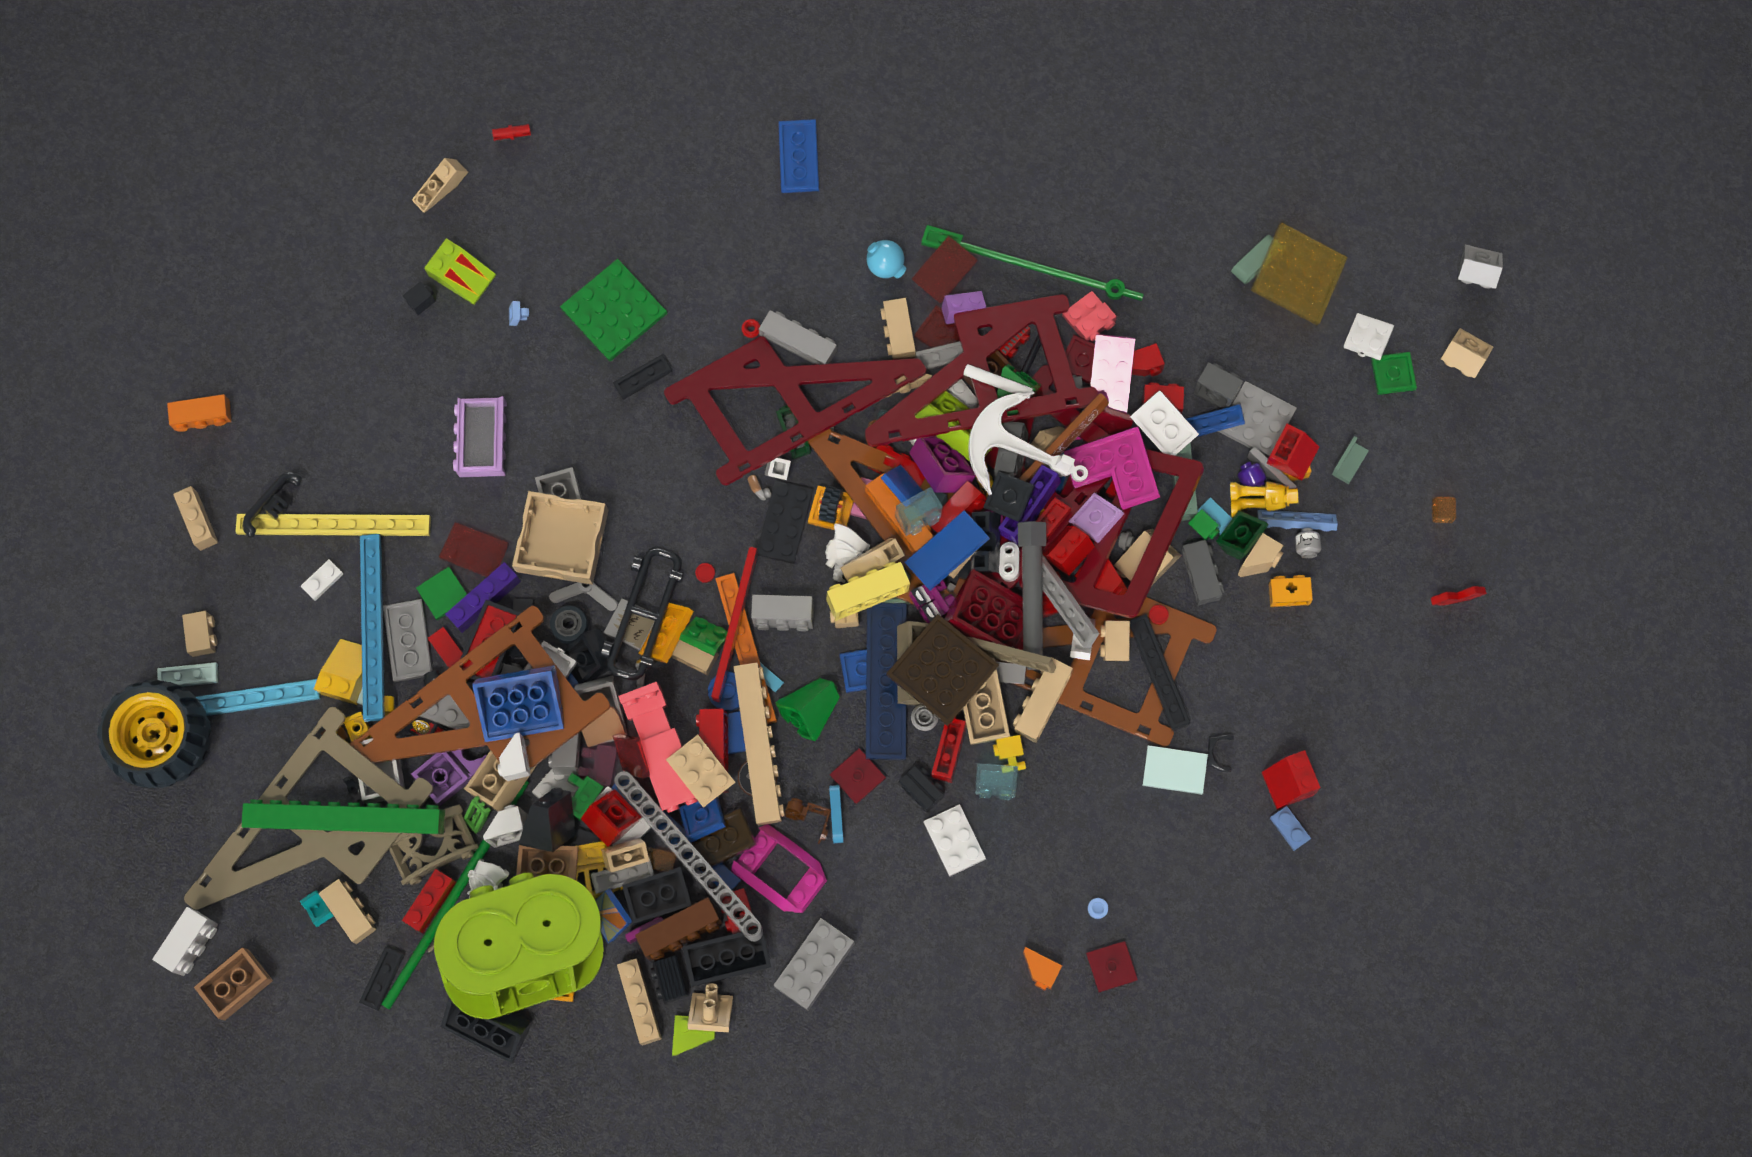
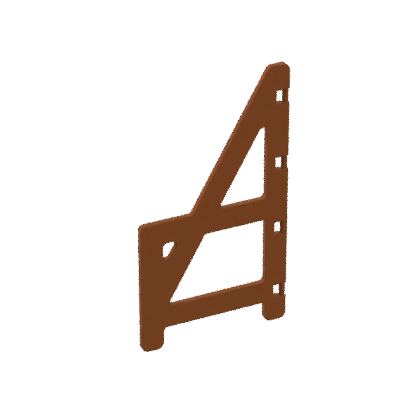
[807,429,985,618]
[994,597,1217,747]
[350,606,610,780]

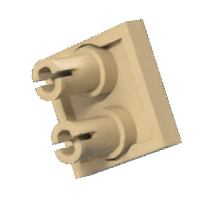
[688,983,733,1032]

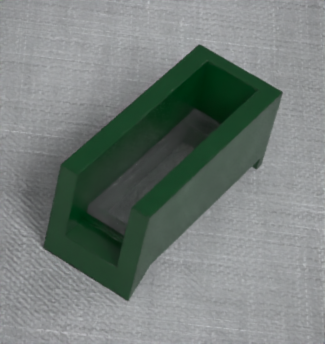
[776,406,811,459]

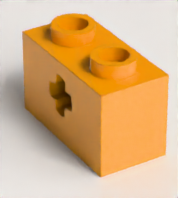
[1269,575,1313,607]

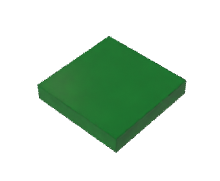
[1371,352,1417,395]
[416,567,467,621]

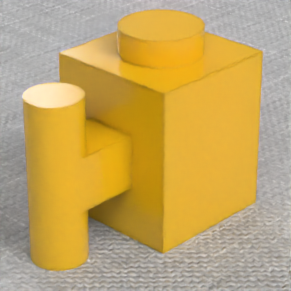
[993,735,1026,773]

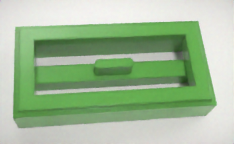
[463,796,491,834]

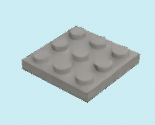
[1218,381,1297,458]

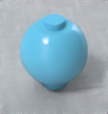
[867,240,906,279]

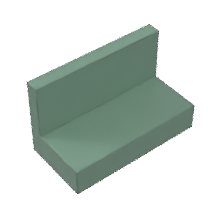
[1332,436,1369,484]

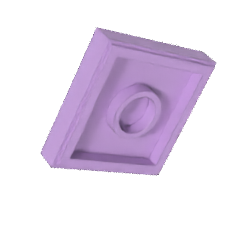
[1069,493,1124,543]

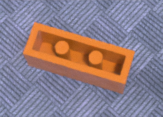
[167,394,231,432]

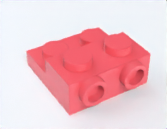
[1062,291,1117,342]

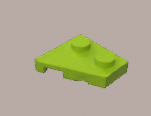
[672,1015,716,1056]

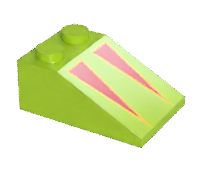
[424,238,496,305]

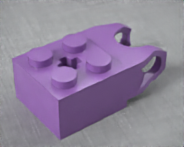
[411,749,487,807]

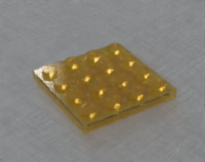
[1251,223,1348,325]

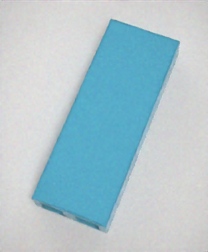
[760,662,784,693]

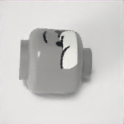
[1295,528,1322,558]

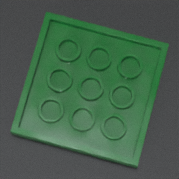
[560,259,667,362]

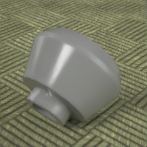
[911,705,938,731]

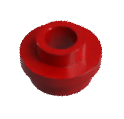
[742,319,760,338]

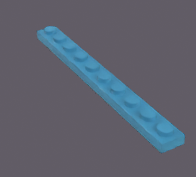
[360,534,385,722]

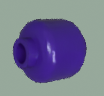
[1237,461,1266,487]

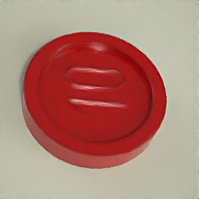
[695,563,715,583]
[1149,605,1169,625]

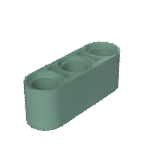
[1231,234,1283,285]

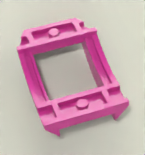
[731,824,827,913]

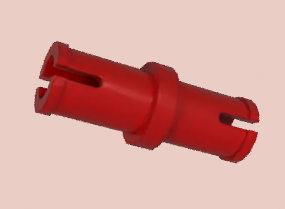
[492,124,531,141]

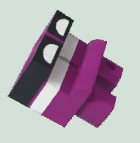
[909,580,955,623]

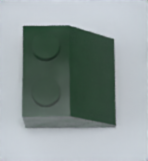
[1216,511,1269,560]

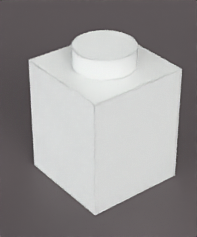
[765,458,791,480]

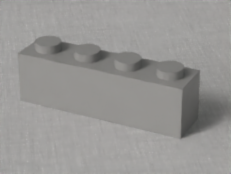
[759,310,837,365]

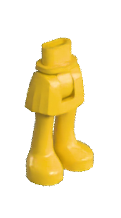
[1230,482,1298,518]

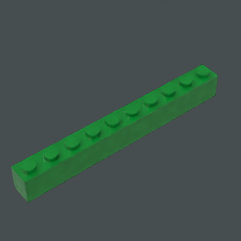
[241,800,445,834]

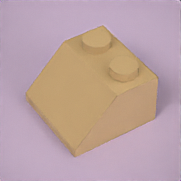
[1441,328,1493,378]
[1238,533,1283,577]

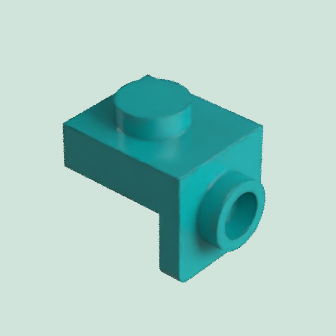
[300,890,334,927]

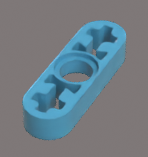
[829,785,844,843]

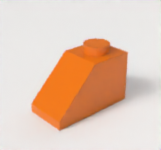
[1023,947,1062,990]

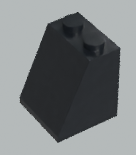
[519,788,576,852]

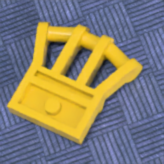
[576,841,623,899]

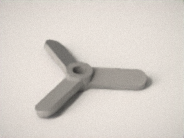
[549,582,618,611]

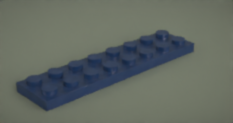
[865,603,907,760]

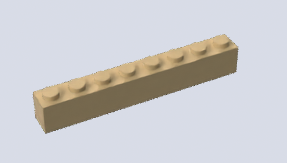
[734,663,785,826]

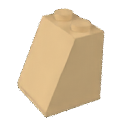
[1114,529,1181,586]

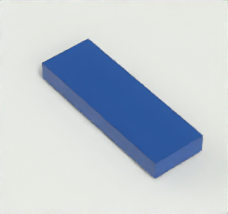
[1186,404,1245,437]

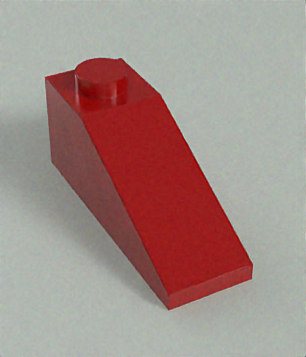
[1131,343,1165,376]

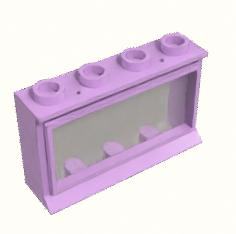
[453,396,507,477]

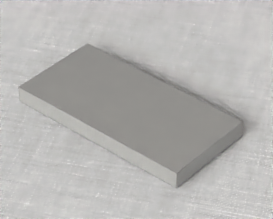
[383,599,433,682]

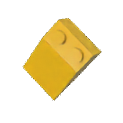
[314,639,362,705]

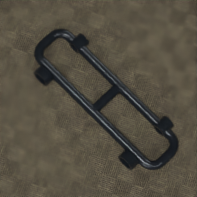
[601,548,684,681]

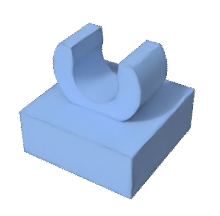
[509,301,529,326]

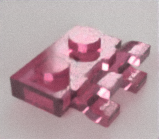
[578,744,618,788]

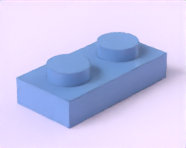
[1270,806,1311,851]

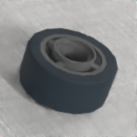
[550,606,589,644]

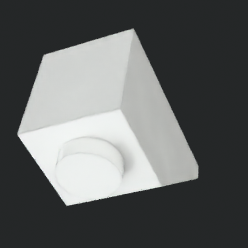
[498,733,531,781]

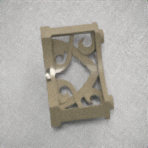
[389,804,479,885]

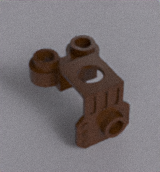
[784,798,831,844]

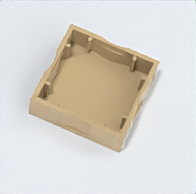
[512,491,608,585]

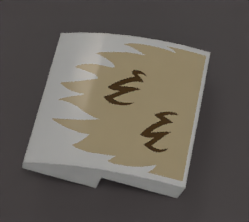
[603,598,654,651]

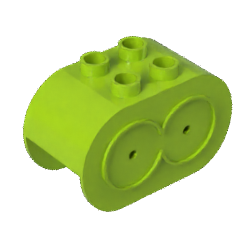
[434,872,604,1019]

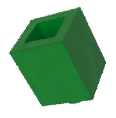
[1188,509,1221,540]

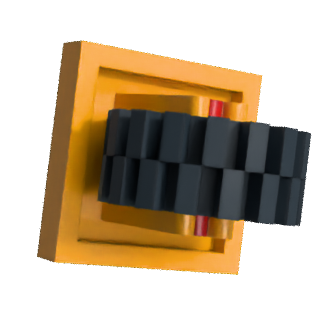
[808,485,854,530]

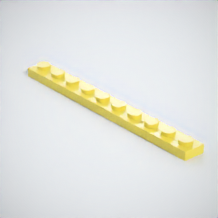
[236,514,431,536]

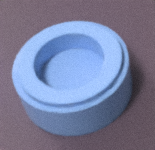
[1088,898,1108,919]

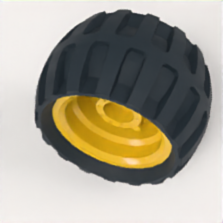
[97,680,211,788]

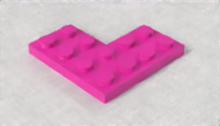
[1064,427,1160,510]

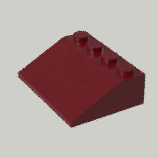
[945,569,1023,663]

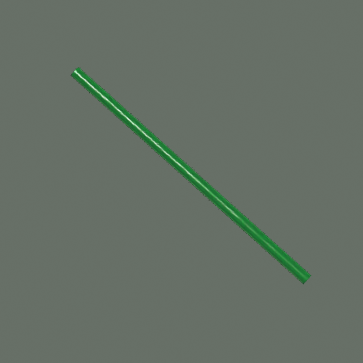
[381,781,529,1010]

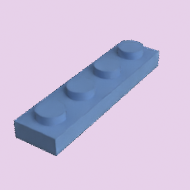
[1257,509,1338,532]

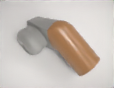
[747,475,771,501]

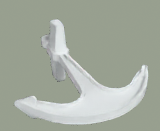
[968,391,1088,495]

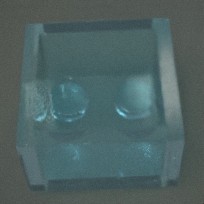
[895,487,943,536]
[975,763,1018,800]

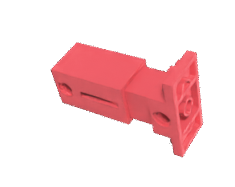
[618,682,698,813]

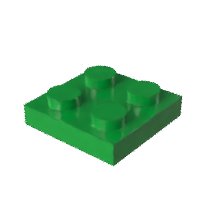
[679,616,728,656]

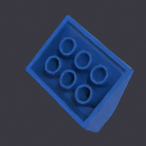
[472,665,564,742]

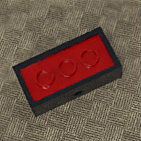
[460,600,522,682]

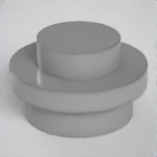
[1119,531,1134,551]

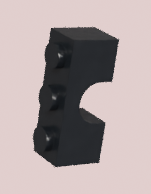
[971,511,1000,573]

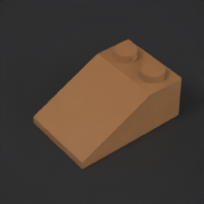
[516,845,579,880]

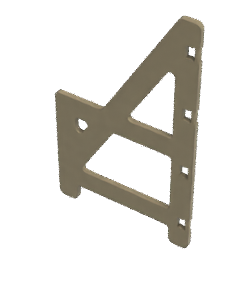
[184,707,434,910]

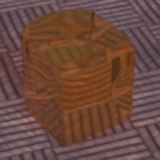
[1432,497,1456,523]

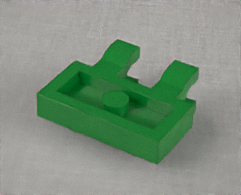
[567,773,603,821]

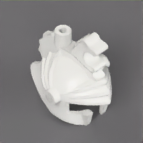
[825,523,870,583]
[467,859,509,898]

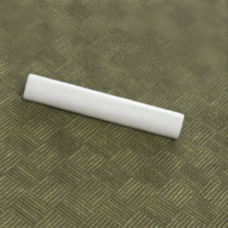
[964,364,1033,399]

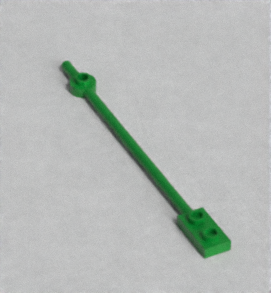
[921,225,1144,301]

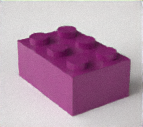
[910,436,976,493]

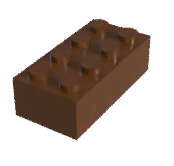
[635,897,722,962]

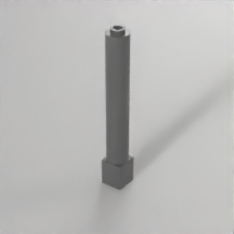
[1018,521,1046,670]

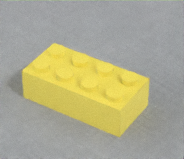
[826,562,910,621]

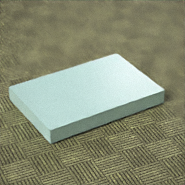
[1142,745,1208,795]

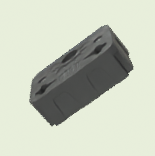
[994,421,1028,479]

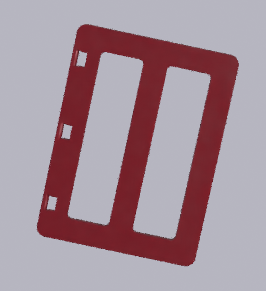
[1019,442,1204,618]

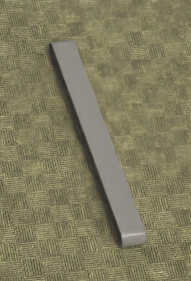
[615,771,763,941]

